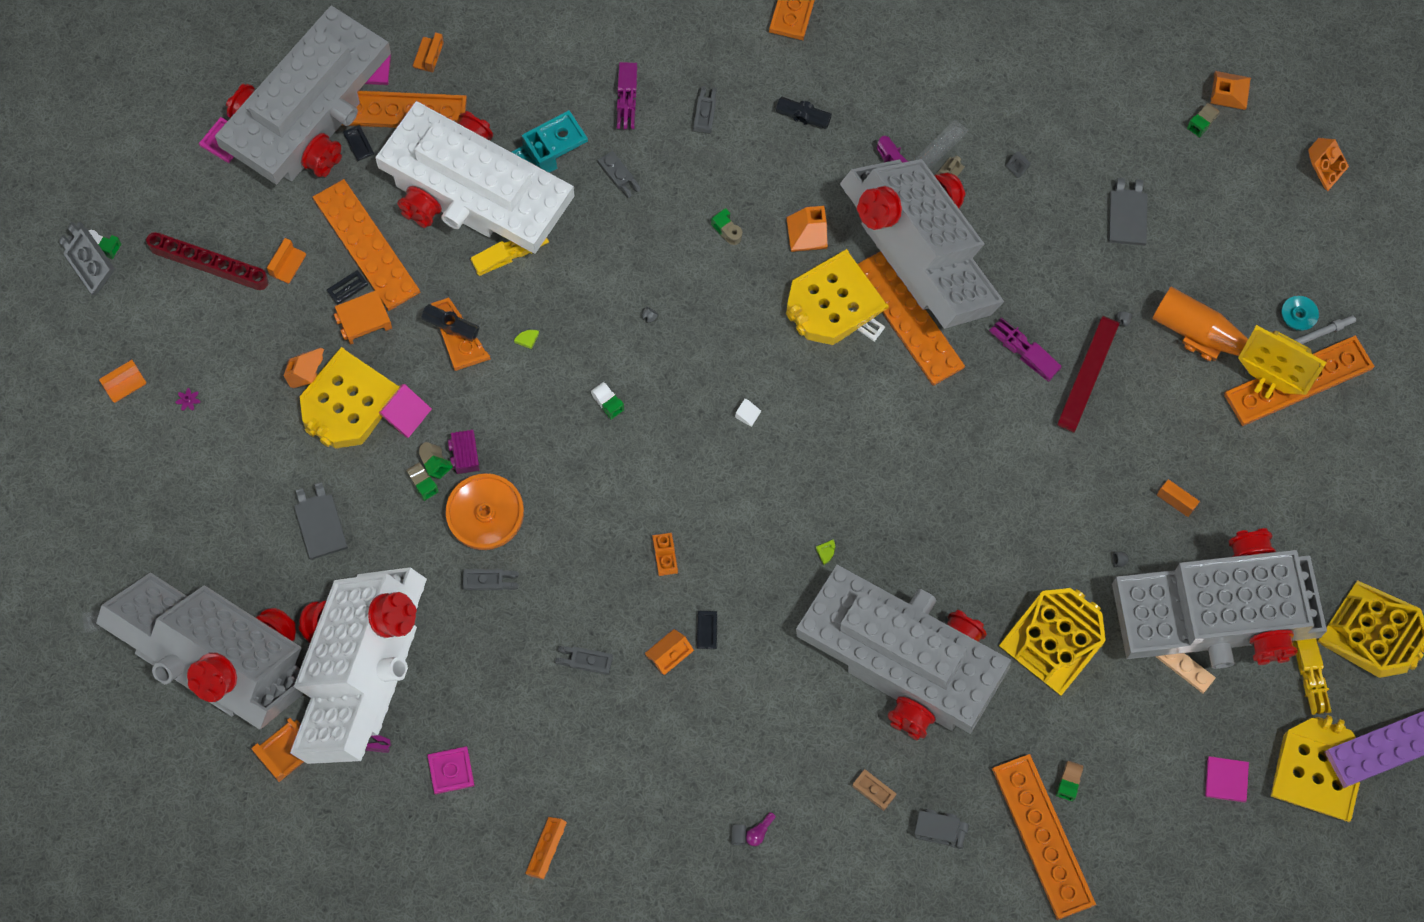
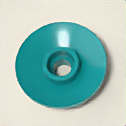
[1281,296,1319,331]

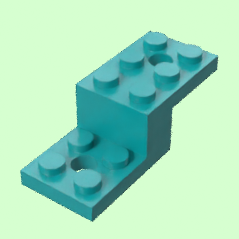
[511,110,588,173]

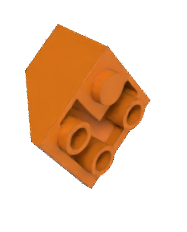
[1210,71,1251,110]
[1308,138,1349,191]
[787,206,828,252]
[283,348,324,388]

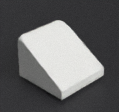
[735,399,761,427]

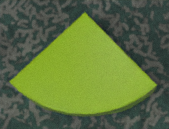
[514,330,539,349]
[816,539,835,565]

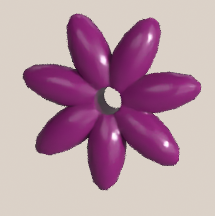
[175,388,200,411]

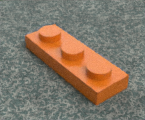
[525,817,567,879]

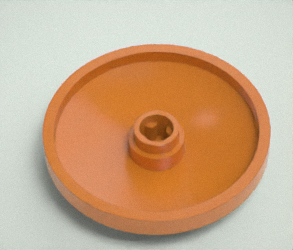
[446,474,524,550]

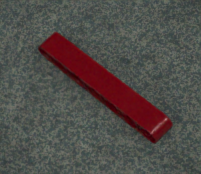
[146,232,269,290]
[1057,316,1120,433]

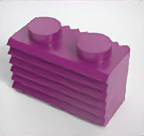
[448,429,480,474]

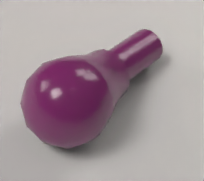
[746,812,776,847]

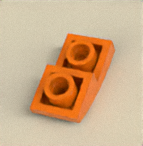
[652,533,678,576]

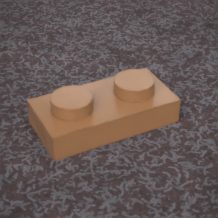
[852,769,897,811]

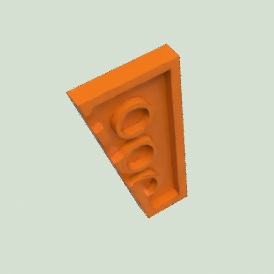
[431,298,491,371]

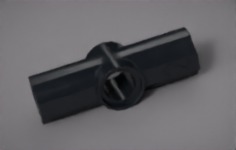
[776,96,832,129]
[421,304,480,342]

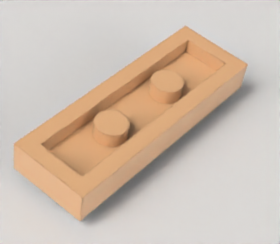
[1155,653,1216,693]

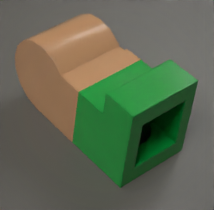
[1055,761,1083,802]

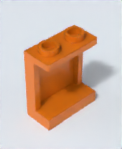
[334,290,392,345]
[251,718,304,782]

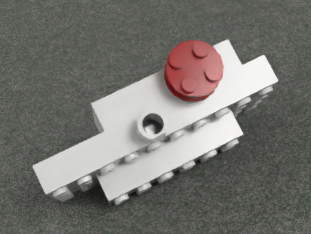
[375,101,574,254]
[290,567,427,764]

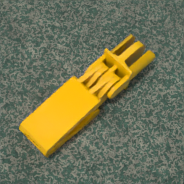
[471,238,549,276]
[1293,638,1332,715]

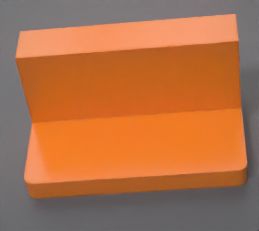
[413,32,444,72]
[267,238,306,284]
[99,360,146,403]
[1157,479,1200,517]
[645,629,694,675]

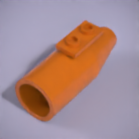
[1152,286,1248,361]

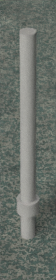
[1294,315,1356,344]

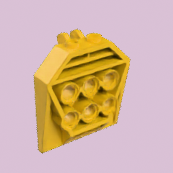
[786,249,888,345]
[1238,325,1327,399]
[300,347,400,449]
[1318,580,1424,678]
[999,588,1106,696]
[1271,715,1360,822]

